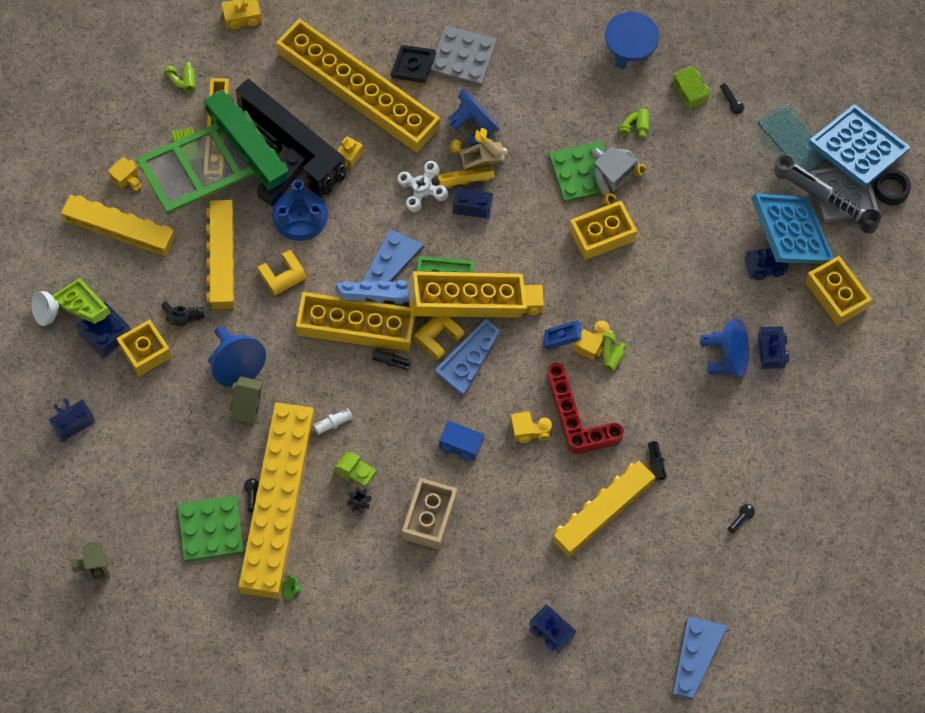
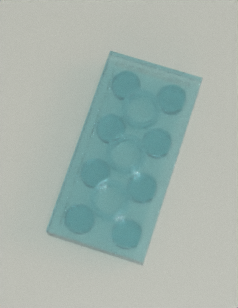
[757,102,828,172]

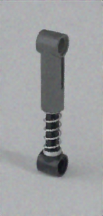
[774,154,881,234]

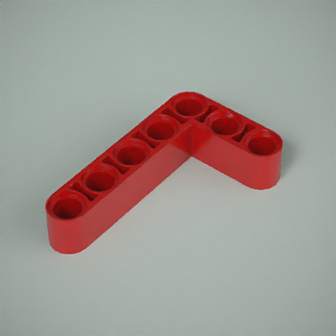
[547,362,624,454]

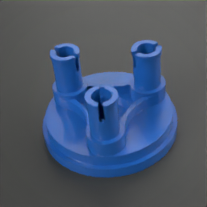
[605,12,659,69]
[448,89,500,146]
[272,180,328,241]
[700,319,749,377]
[208,326,266,387]

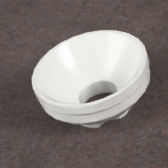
[31,291,59,326]

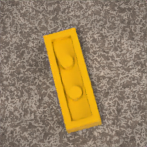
[437,165,495,189]

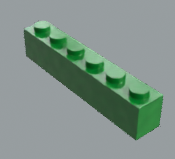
[204,89,289,191]

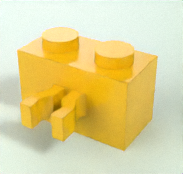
[222,0,262,30]

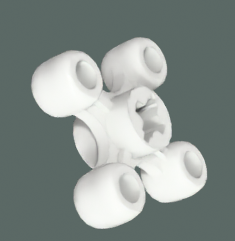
[397,161,448,213]

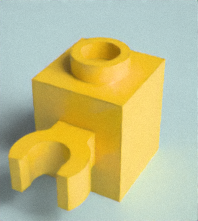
[337,136,363,169]
[108,156,142,192]

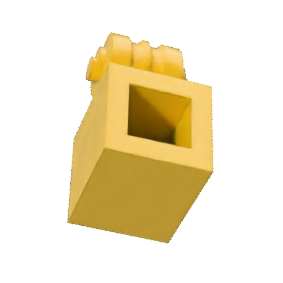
[574,321,613,361]
[510,411,552,444]

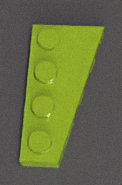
[52,278,111,324]

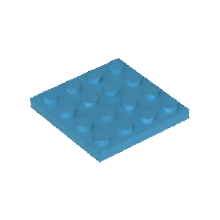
[808,104,911,188]
[751,193,834,264]

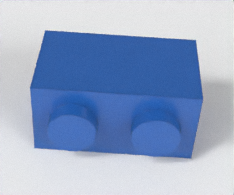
[439,420,484,461]

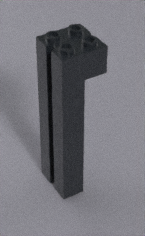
[235,78,346,197]

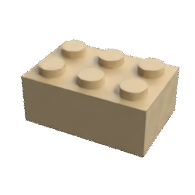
[402,478,458,550]

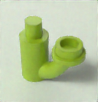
[163,62,196,92]
[617,108,649,139]
[602,331,627,372]

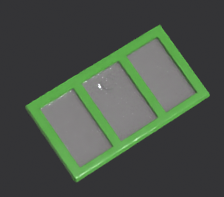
[136,111,260,214]

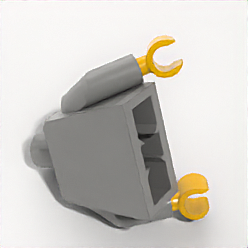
[591,147,647,205]

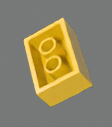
[569,201,637,261]
[805,256,872,327]

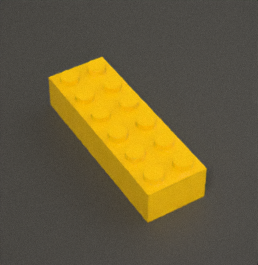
[407,271,527,318]
[296,292,416,352]

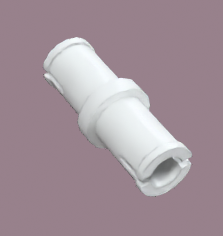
[313,408,353,435]

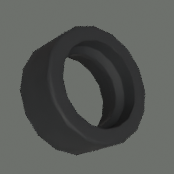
[874,169,911,206]

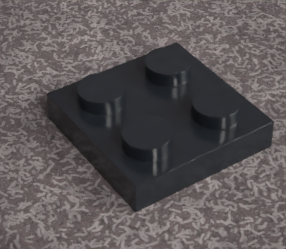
[391,45,436,83]

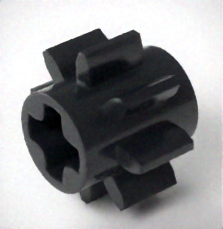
[347,487,372,513]

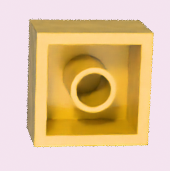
[116,319,172,377]

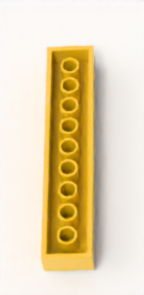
[276,18,440,153]
[239,402,315,599]

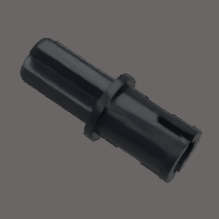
[372,348,411,370]
[648,441,667,481]

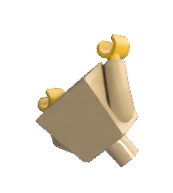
[450,128,508,169]

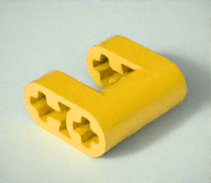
[257,250,307,297]
[413,317,465,361]

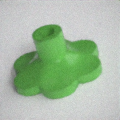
[282,575,301,600]

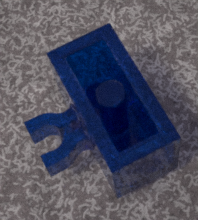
[453,181,493,219]
[744,248,789,280]
[758,326,789,369]
[49,398,95,442]
[529,604,576,653]

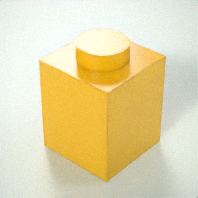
[524,285,544,316]

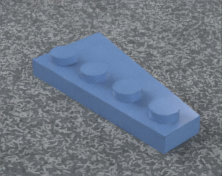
[363,229,424,282]
[335,280,409,305]
[435,319,500,396]
[673,617,727,699]

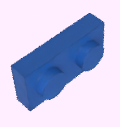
[544,320,581,350]

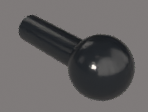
[720,83,744,114]
[257,126,282,154]
[244,478,259,513]
[728,504,755,533]

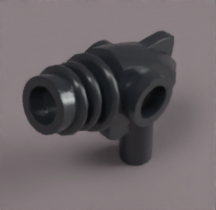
[161,302,204,326]

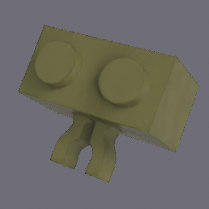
[229,376,263,424]
[70,542,110,581]

